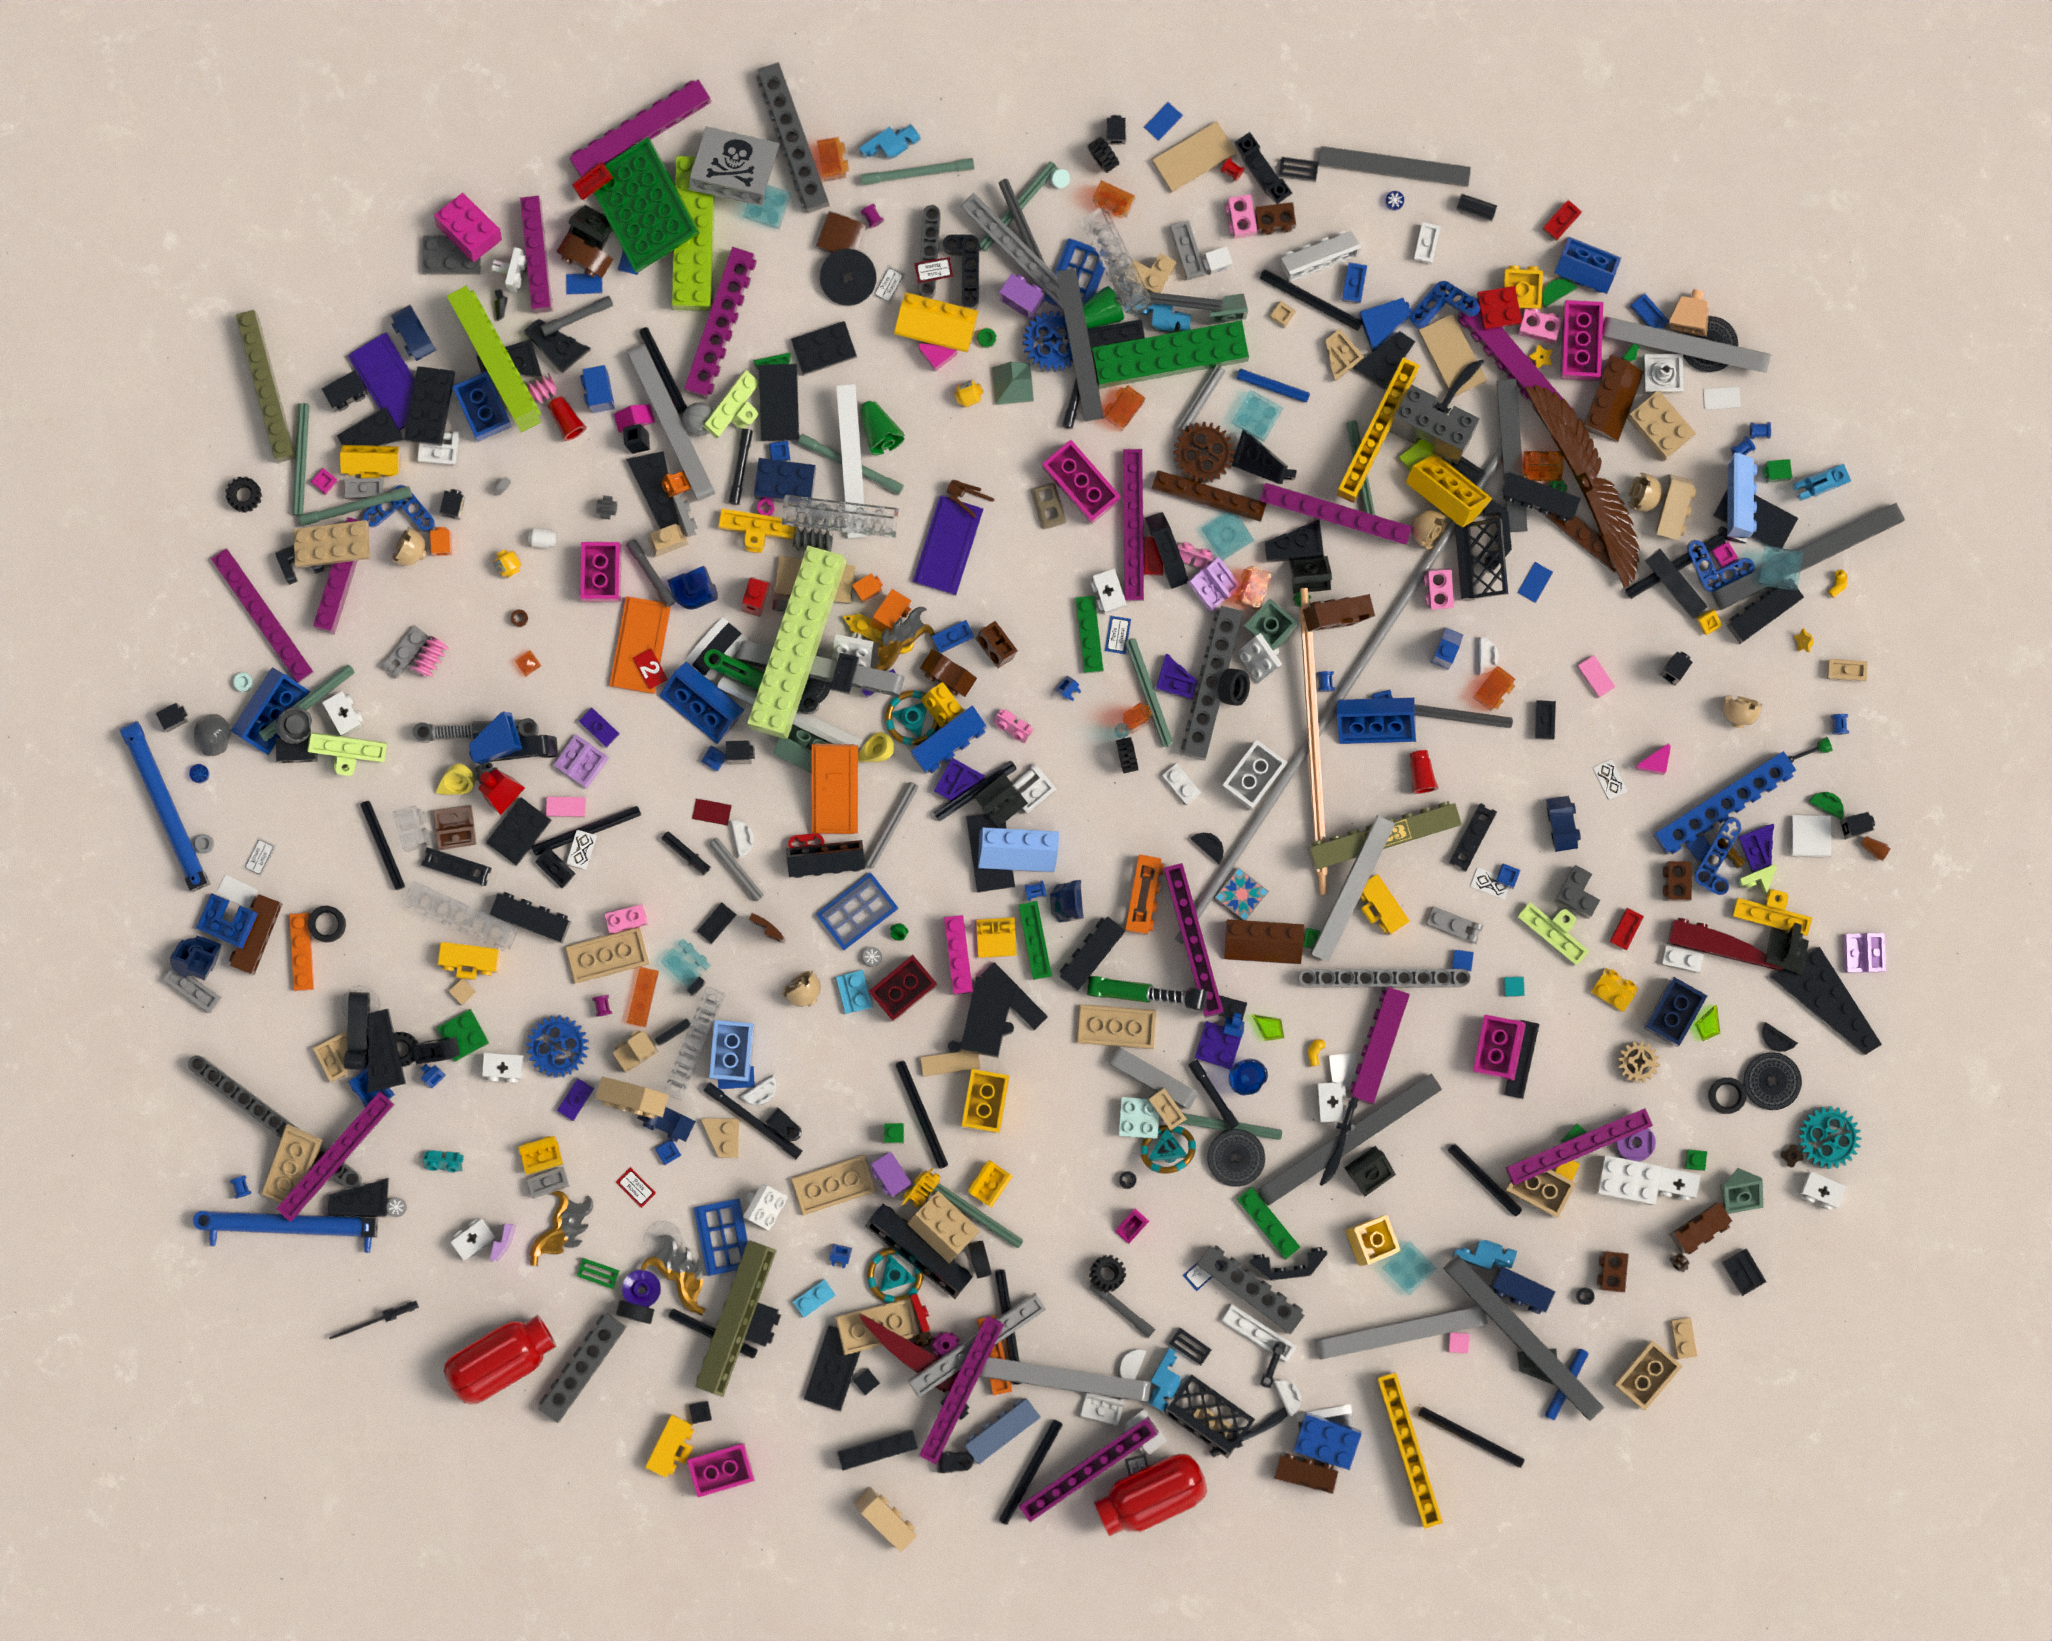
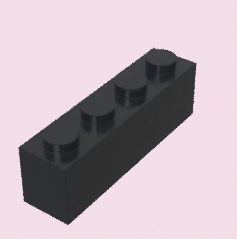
[1500,472,1581,522]
[1727,579,1804,644]
[786,840,866,878]
[489,892,571,943]
[1059,916,1126,992]
[837,1429,918,1471]

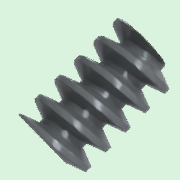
[793,526,833,552]

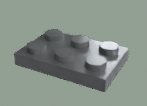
[423,236,481,275]

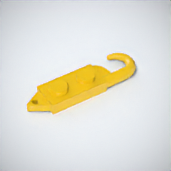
[843,613,915,654]

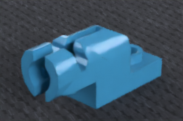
[859,124,921,159]
[1134,302,1191,332]
[1793,464,1851,501]
[1453,1240,1517,1270]
[1148,1348,1180,1412]

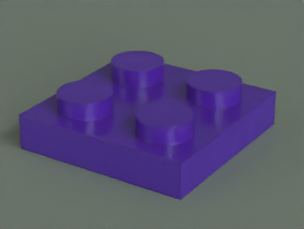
[1195,1021,1241,1070]

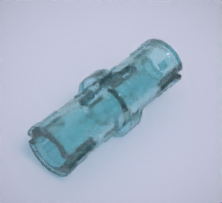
[1114,723,1130,739]

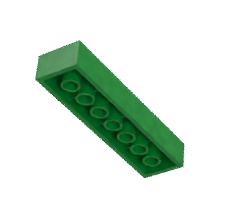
[1092,320,1249,389]

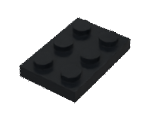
[791,321,857,376]
[486,797,552,866]

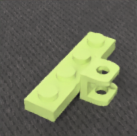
[702,370,759,438]
[307,732,387,776]
[1518,902,1589,966]

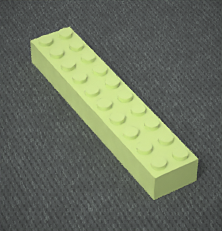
[747,546,847,739]

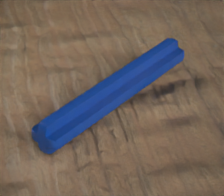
[1237,369,1310,403]
[1545,1348,1589,1420]

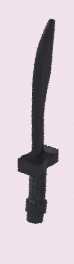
[1434,360,1484,414]
[1319,1097,1359,1186]
[329,1301,419,1340]
[1209,1407,1288,1458]

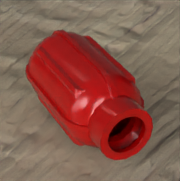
[444,1315,557,1405]
[1093,1454,1207,1536]

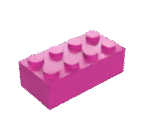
[1560,300,1604,381]
[1042,440,1121,525]

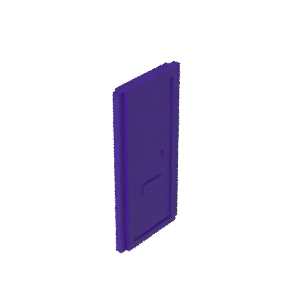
[348,332,415,430]
[913,495,984,595]

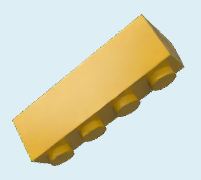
[894,292,979,353]
[1405,454,1492,528]

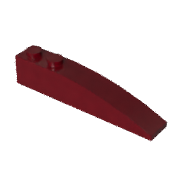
[1667,918,1783,971]
[859,1313,960,1393]

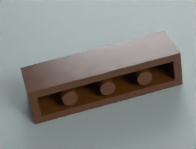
[229,894,283,975]

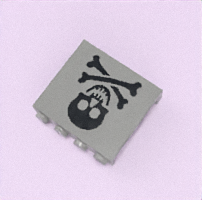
[689,127,780,207]

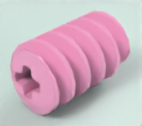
[527,373,557,403]
[410,635,449,677]

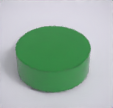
[977,328,996,348]

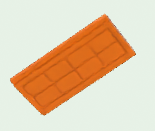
[609,596,671,694]
[812,744,858,834]

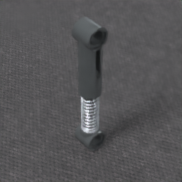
[413,718,539,743]

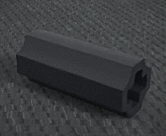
[1456,194,1498,222]

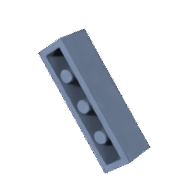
[965,1398,1041,1464]

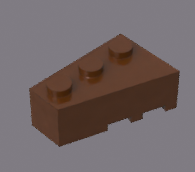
[1303,594,1375,632]
[1669,1202,1733,1254]
[1274,1453,1339,1494]

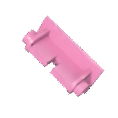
[1178,542,1215,568]
[993,709,1034,743]

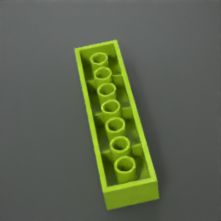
[672,156,715,311]
[447,285,542,433]

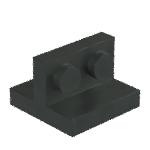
[568,205,613,250]
[1290,556,1332,594]
[974,773,1028,827]
[1765,923,1809,974]
[1344,1146,1396,1197]

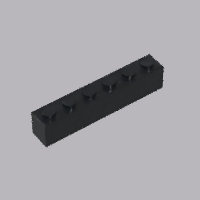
[865,1203,973,1299]

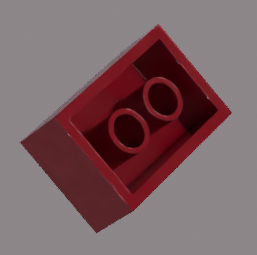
[868,955,938,1022]

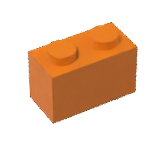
[870,589,912,634]

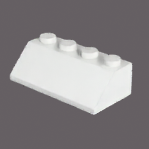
[1280,231,1361,282]

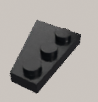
[476,339,542,376]
[1231,429,1288,484]

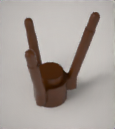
[947,479,995,518]

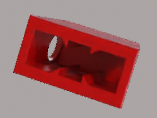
[742,577,771,617]
[478,769,525,815]

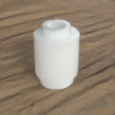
[528,528,557,549]

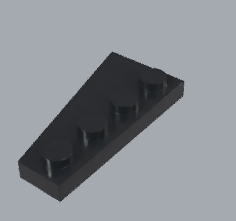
[627,451,679,529]
[367,1008,406,1093]

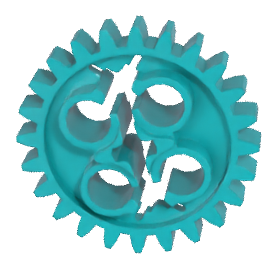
[1797,1106,1862,1169]

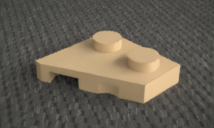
[1325,329,1364,381]
[313,1031,349,1083]
[701,1118,739,1158]

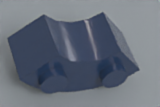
[390,305,436,361]
[1546,796,1581,852]
[637,1107,696,1142]

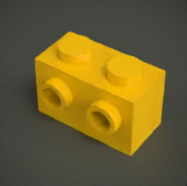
[920,682,964,728]

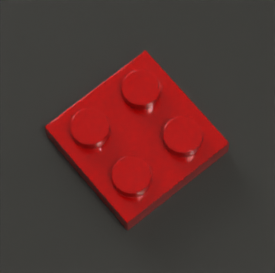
[1477,286,1522,330]

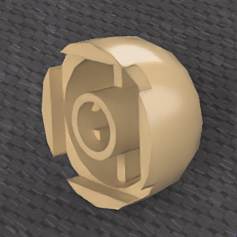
[1628,473,1664,512]
[1412,510,1447,550]
[391,527,427,566]
[1723,695,1763,728]
[782,970,821,1007]

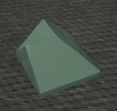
[1208,293,1248,325]
[992,362,1034,405]
[1244,599,1298,650]
[1720,1168,1764,1214]

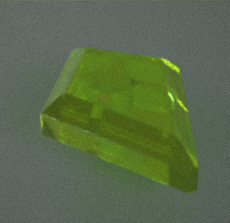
[1694,1005,1720,1041]
[1252,1014,1284,1041]

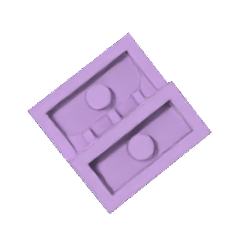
[1187,557,1241,612]
[554,734,609,789]
[1843,933,1886,973]
[490,1223,517,1261]

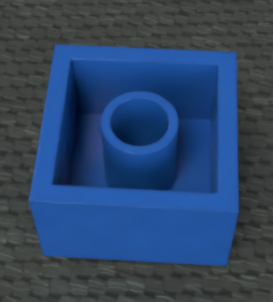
[580,365,615,413]

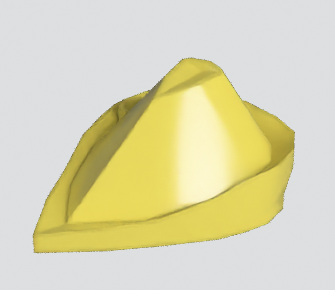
[858,732,894,762]
[436,763,476,795]

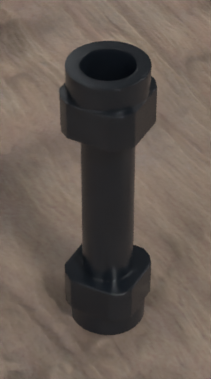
[1260,1341,1286,1388]

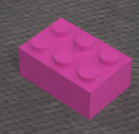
[434,192,502,263]
[580,542,622,602]
[1473,1014,1526,1081]
[687,1443,755,1498]

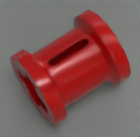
[1220,157,1245,182]

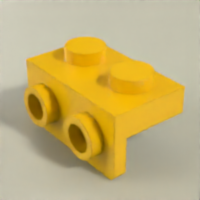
[1591,968,1638,1012]
[518,1136,563,1175]
[968,1160,1013,1208]

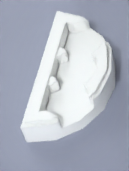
[1479,637,1499,675]
[731,820,754,858]
[741,1075,777,1105]
[1120,1350,1146,1380]
[1273,1380,1301,1417]

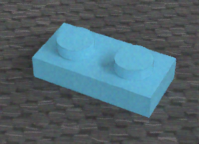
[793,1280,836,1317]

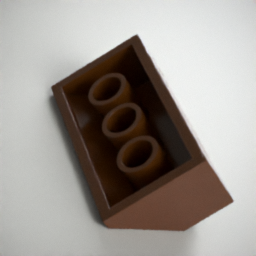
[1584,355,1644,442]
[1224,919,1304,964]

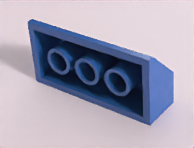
[659,662,744,744]
[231,667,310,755]
[1337,697,1416,744]
[911,705,987,774]

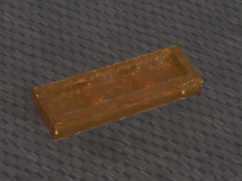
[627,967,659,1027]

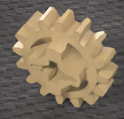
[1617,1041,1660,1083]

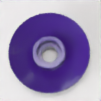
[622,1270,661,1307]

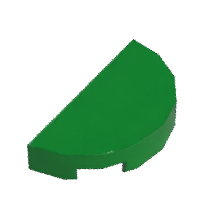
[1542,279,1577,308]
[753,352,791,370]
[1808,792,1844,820]

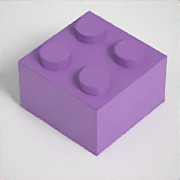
[999,273,1044,320]
[871,1151,913,1197]

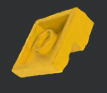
[1503,265,1543,309]

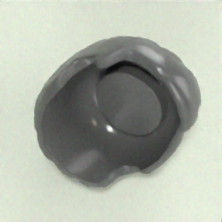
[275,707,312,744]
[194,714,230,756]

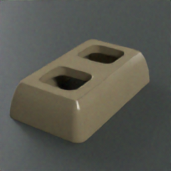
[1031,483,1066,529]

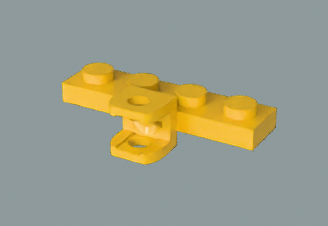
[718,509,797,553]
[1732,889,1812,936]

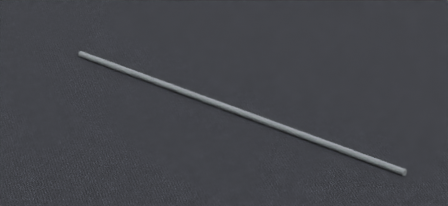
[1175,446,1502,944]

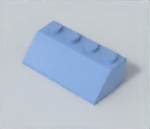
[1727,453,1757,537]
[978,828,1059,872]

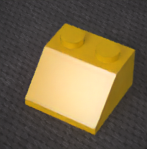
[1345,1215,1401,1266]

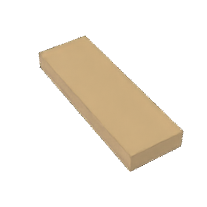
[920,1051,980,1077]

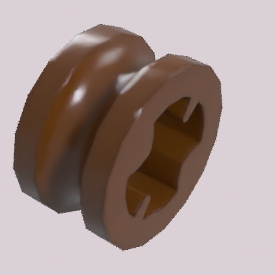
[511,609,528,627]

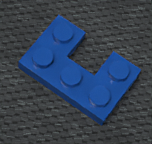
[196,893,258,949]

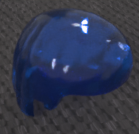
[1228,1058,1268,1096]

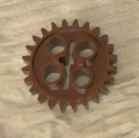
[1173,421,1235,484]

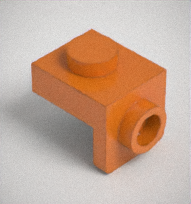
[662,471,692,497]

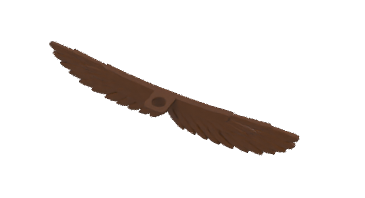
[1525,385,1640,588]

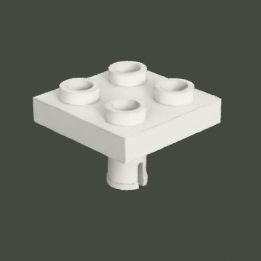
[492,247,527,294]
[1644,354,1684,393]
[832,633,873,668]
[1236,633,1282,684]
[743,1183,788,1231]

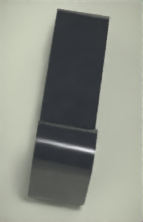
[943,234,979,310]
[489,735,558,762]
[344,992,370,1070]

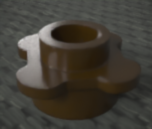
[1780,1144,1804,1168]
[1670,1253,1690,1272]
[915,1332,933,1347]

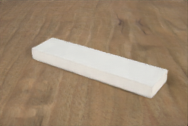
[1221,1304,1297,1363]

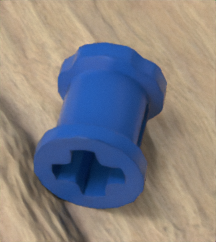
[1750,422,1771,439]
[1730,436,1756,455]
[1317,671,1335,692]
[1831,714,1849,735]
[1024,880,1047,901]
[230,1175,252,1199]

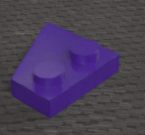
[1156,654,1198,700]
[934,758,985,801]
[1738,824,1774,873]

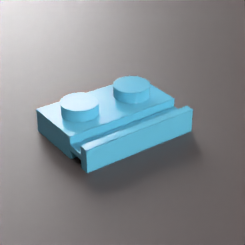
[836,970,873,1014]

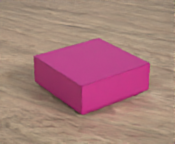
[311,468,338,495]
[1711,542,1738,568]

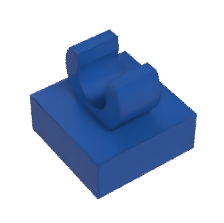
[1055,676,1081,701]
[701,745,726,772]
[1223,1012,1245,1038]
[420,1064,446,1088]
[829,1244,852,1269]

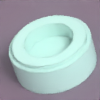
[1050,168,1070,188]
[233,672,253,692]

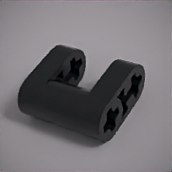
[275,545,324,585]

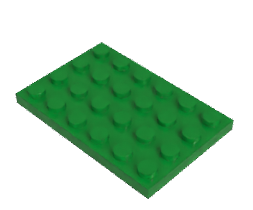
[594,137,700,273]

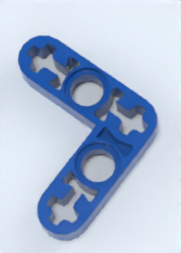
[1410,281,1480,329]
[363,485,435,532]
[1686,540,1755,592]

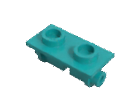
[423,1150,464,1173]

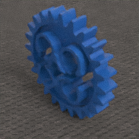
[1022,311,1074,373]
[526,1015,589,1078]

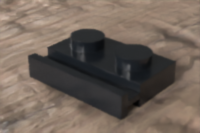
[1722,1248,1766,1296]

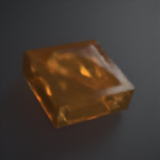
[515,650,541,677]

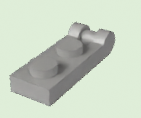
[382,625,430,679]
[1426,906,1483,944]

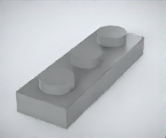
[1170,220,1206,281]
[163,967,221,1013]

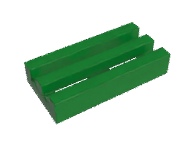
[576,1258,620,1289]

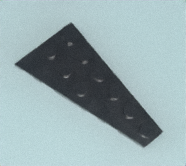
[1770,946,1882,1055]

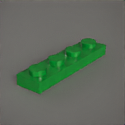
[1076,595,1104,674]
[1018,901,1052,980]
[1237,1187,1301,1260]

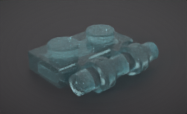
[661,939,711,988]

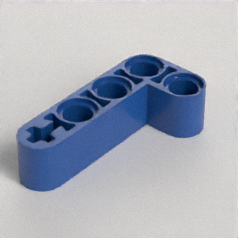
[1695,817,1741,895]

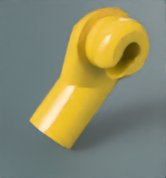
[1828,569,1848,598]
[1307,1039,1326,1067]

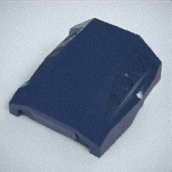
[1050,880,1084,923]

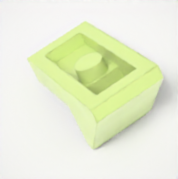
[1737,864,1777,894]

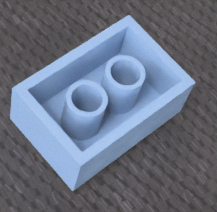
[709,1020,754,1082]

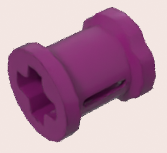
[860,204,884,229]
[592,995,613,1017]

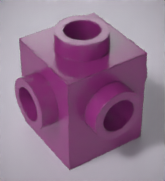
[932,1331,960,1358]

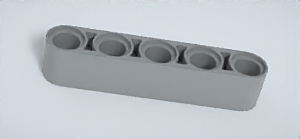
[1107,1046,1198,1110]

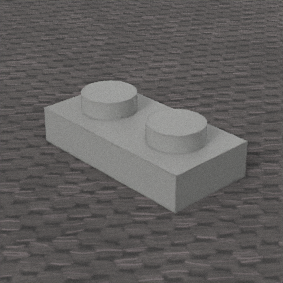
[345,478,384,499]
[675,496,697,537]
[526,1167,569,1199]

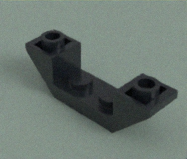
[1234,132,1293,204]
[1482,499,1512,573]
[1145,512,1188,589]
[1249,1247,1328,1280]

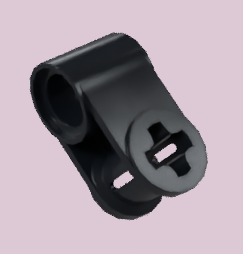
[765,1107,802,1141]
[937,1452,974,1473]

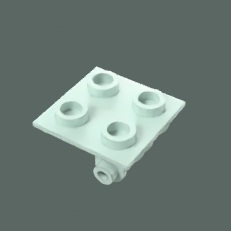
[1119,1097,1159,1139]

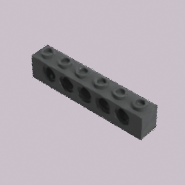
[1196,1245,1305,1334]
[538,1313,627,1423]

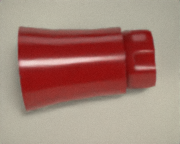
[547,396,587,441]
[1410,750,1439,794]

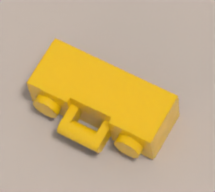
[340,445,400,478]
[1360,874,1410,935]
[438,942,500,980]
[645,1414,695,1478]

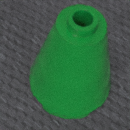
[1083,286,1124,329]
[860,401,905,455]

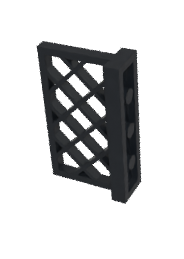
[1455,518,1508,601]
[1164,1374,1255,1459]

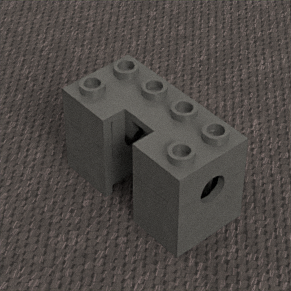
[1390,384,1480,465]

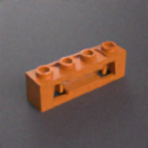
[1125,854,1164,935]

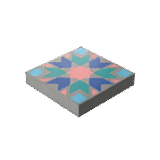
[1215,868,1269,920]

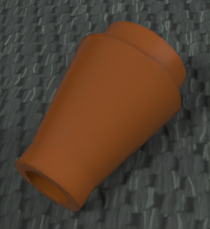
[1861,836,1891,861]

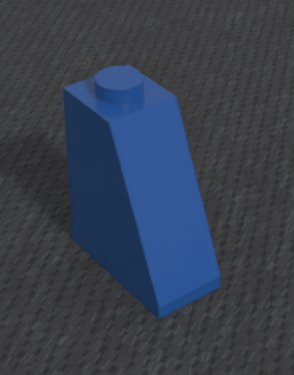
[1359,298,1411,351]
[1431,627,1463,670]
[469,711,522,764]

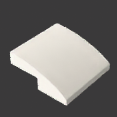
[1791,815,1831,857]
[1080,1393,1125,1427]

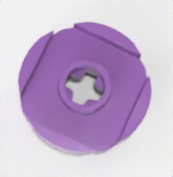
[1616,1128,1656,1162]

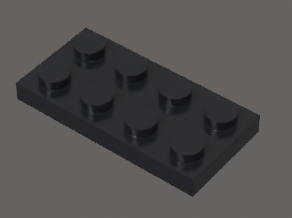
[404,366,455,446]

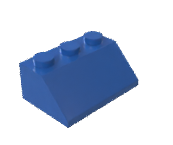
[1554,237,1621,294]

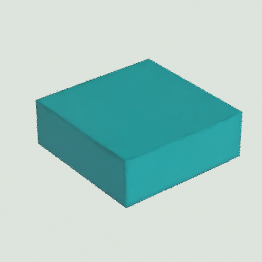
[1504,977,1525,997]

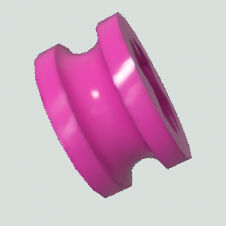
[757,499,775,516]

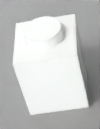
[1202,246,1233,275]

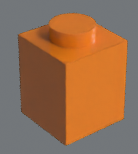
[430,527,452,556]
[852,573,883,603]

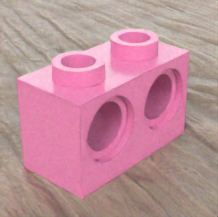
[1225,194,1257,239]
[1518,308,1562,344]
[1424,568,1454,610]
[605,904,648,934]

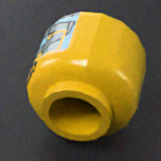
[954,380,984,407]
[493,549,522,578]

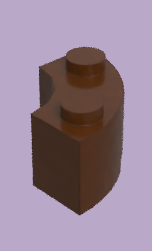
[556,233,613,278]
[920,650,977,697]

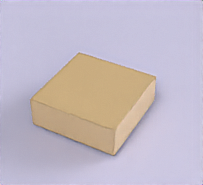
[1269,301,1296,328]
[449,978,477,1005]

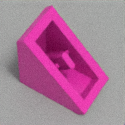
[919,343,957,371]
[614,404,655,433]
[1635,743,1671,775]
[1115,1209,1149,1244]

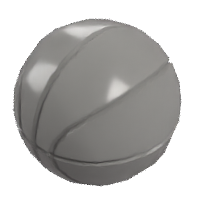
[682,402,714,436]

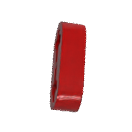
[788,833,825,848]

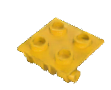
[976,917,1017,958]
[901,1168,941,1208]

